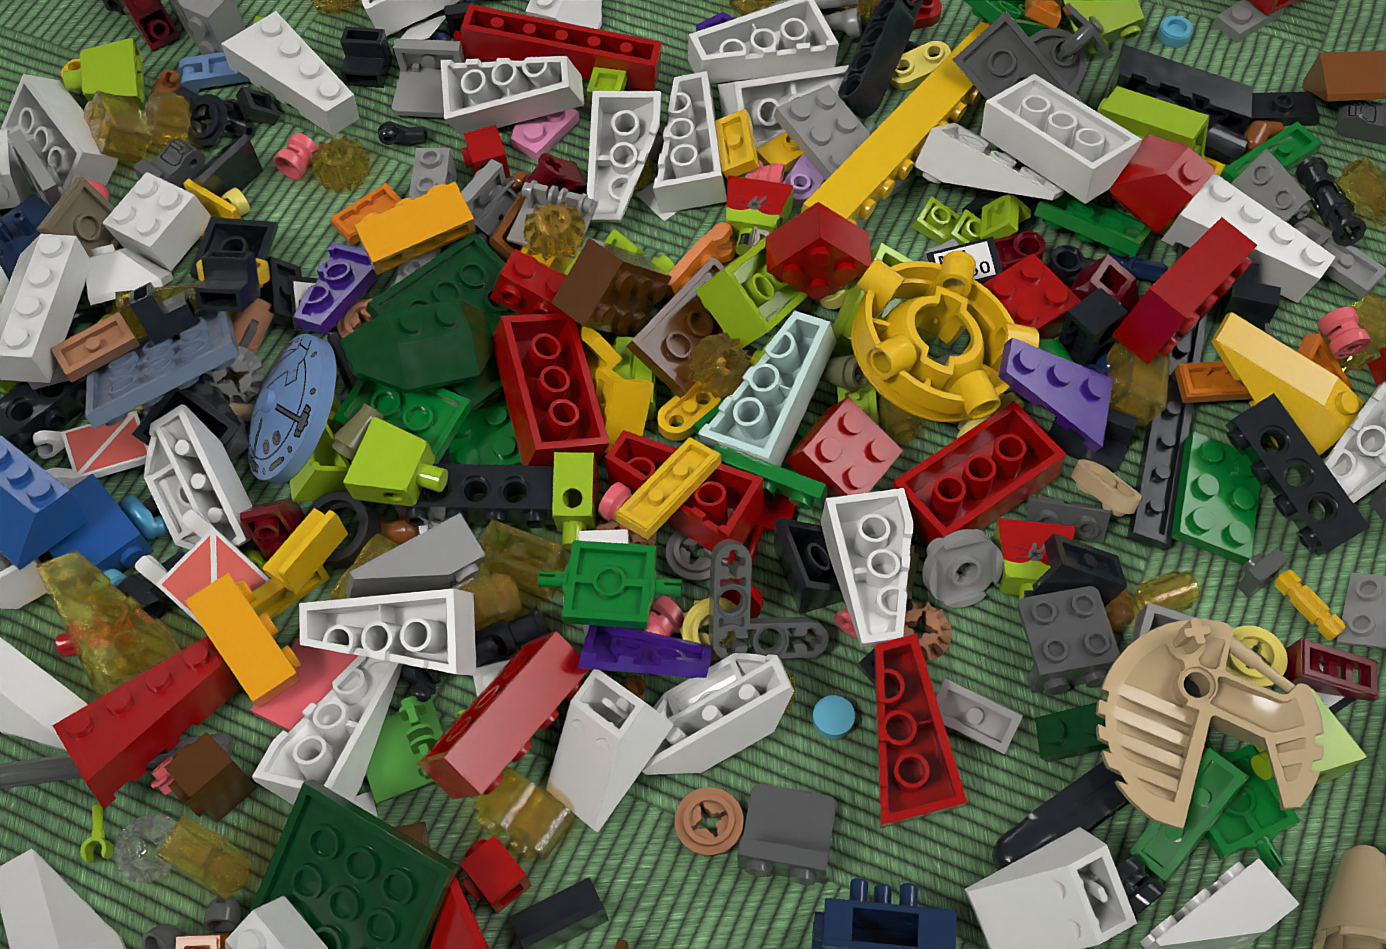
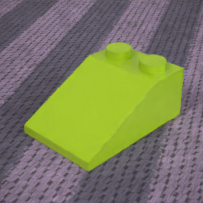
[695,231,808,351]

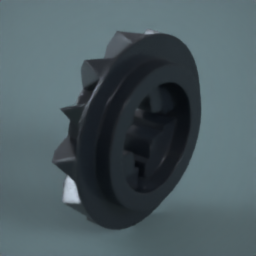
[184,94,231,148]

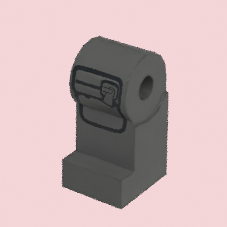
[1336,100,1386,145]
[132,138,205,188]

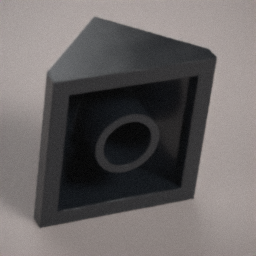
[180,134,263,198]
[189,217,279,282]
[131,382,241,446]
[774,518,845,615]

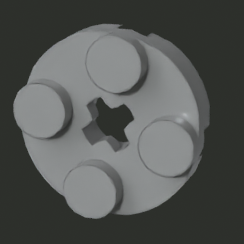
[922,529,1003,608]

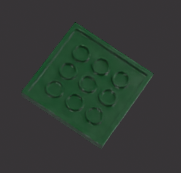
[365,232,520,415]
[248,779,459,949]

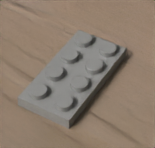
[773,84,910,202]

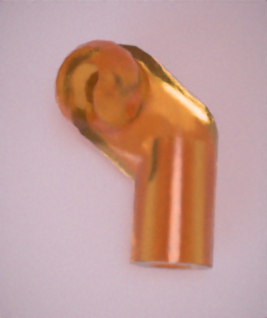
[1106,590,1134,631]

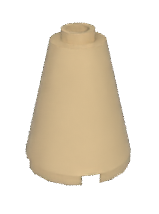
[1313,845,1386,949]

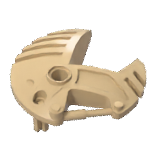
[1096,618,1324,830]

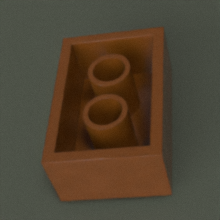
[551,238,672,338]

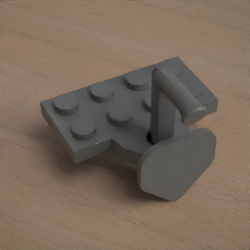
[953,3,1113,106]

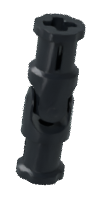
[1295,157,1367,246]
[428,606,548,684]

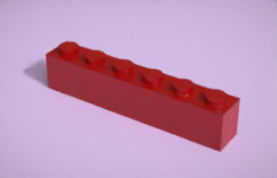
[461,4,662,91]

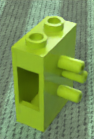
[1063,0,1146,54]
[1097,86,1209,158]

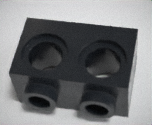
[1059,288,1128,367]

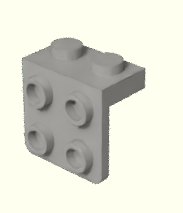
[392,38,465,118]

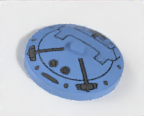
[247,334,336,484]

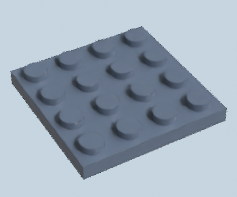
[85,310,240,429]

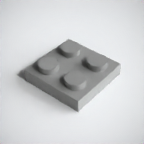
[7,129,65,209]

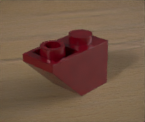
[118,0,181,51]
[1070,254,1140,317]
[240,497,305,561]

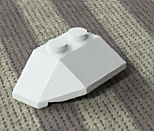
[144,404,253,550]
[642,653,794,775]

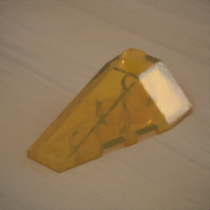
[36,550,181,698]

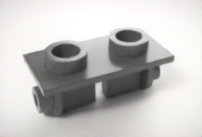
[472,179,520,246]
[1026,493,1111,543]

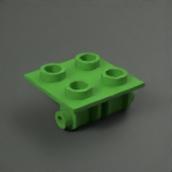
[366,696,444,805]

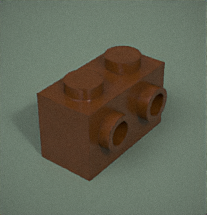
[164,732,257,822]

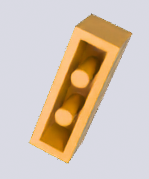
[354,182,476,275]
[184,573,302,708]

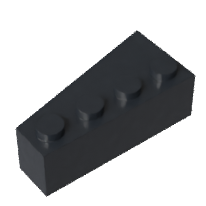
[1108,44,1253,135]

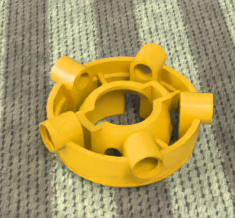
[851,251,1039,422]

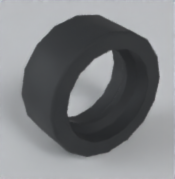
[303,491,382,569]

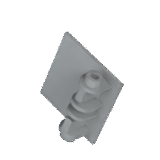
[1231,149,1311,222]
[507,180,599,259]
[1337,573,1386,649]

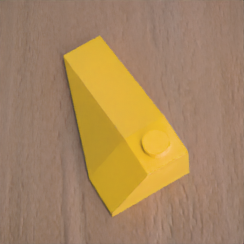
[1211,312,1364,456]

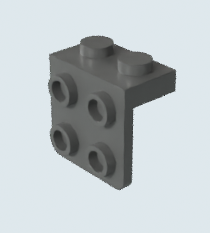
[1017,586,1120,695]
[737,784,836,885]

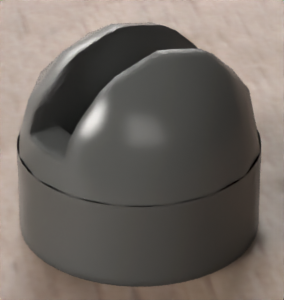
[203,896,242,933]
[142,924,182,949]

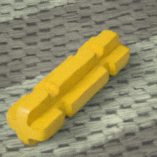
[1274,569,1346,641]

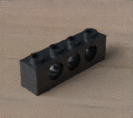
[0,375,87,455]
[1225,393,1370,556]
[394,464,556,528]

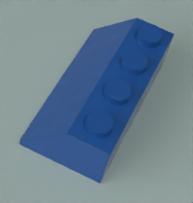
[0,435,88,570]

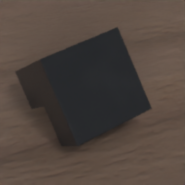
[340,26,393,88]
[194,250,261,312]
[1219,263,1281,332]
[129,282,198,345]

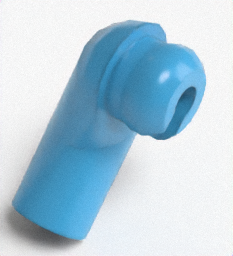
[121,496,168,540]

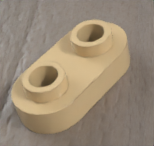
[1071,459,1142,517]

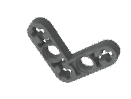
[709,539,829,659]

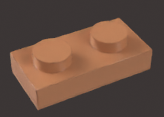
[50,312,140,383]

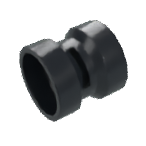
[1116,854,1167,917]

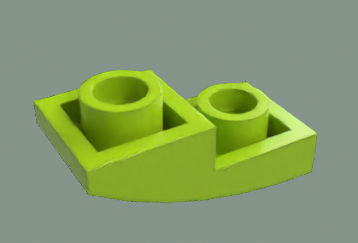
[911,196,981,245]

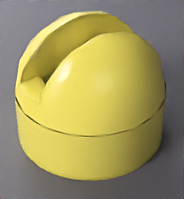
[221,188,250,216]

